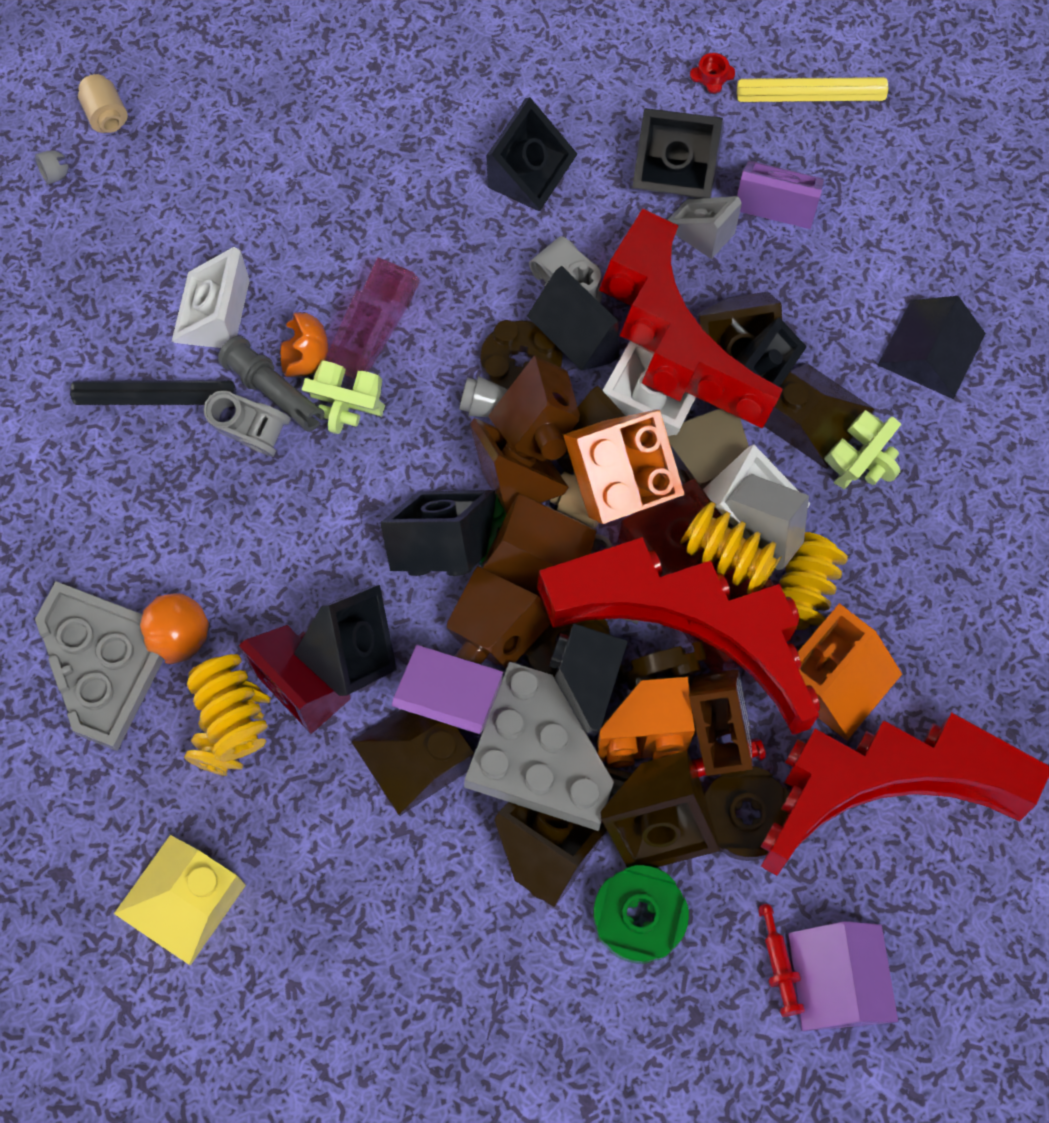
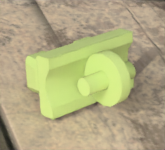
[302,360,385,434]
[824,410,901,489]

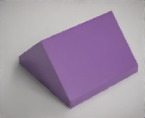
[737,160,824,229]
[392,645,503,734]
[787,921,898,1031]

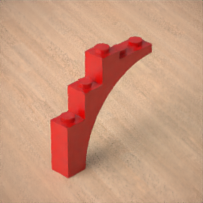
[599,208,783,429]
[537,537,820,735]
[760,712,1049,876]

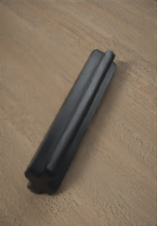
[70,380,236,405]

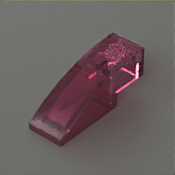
[326,257,420,379]

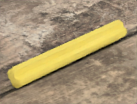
[736,77,889,102]

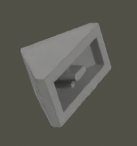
[668,196,742,259]
[725,474,809,571]

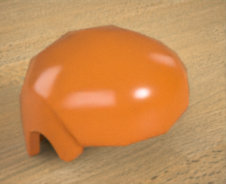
[280,312,328,377]
[140,593,209,664]

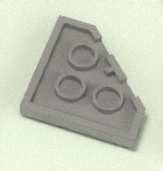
[35,581,164,751]
[464,662,614,831]

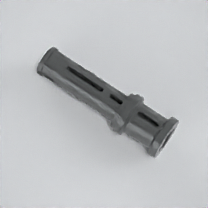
[218,336,325,432]

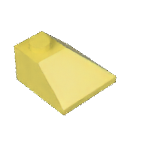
[114,835,246,966]

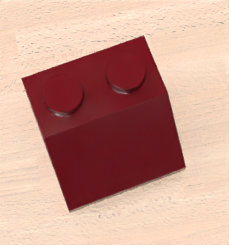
[238,625,351,734]

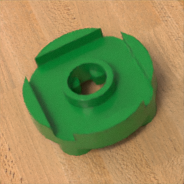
[593,865,689,964]

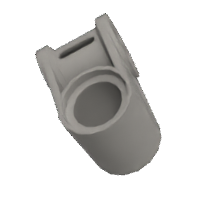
[529,236,602,303]
[204,391,291,457]

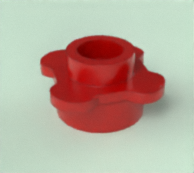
[690,53,735,94]

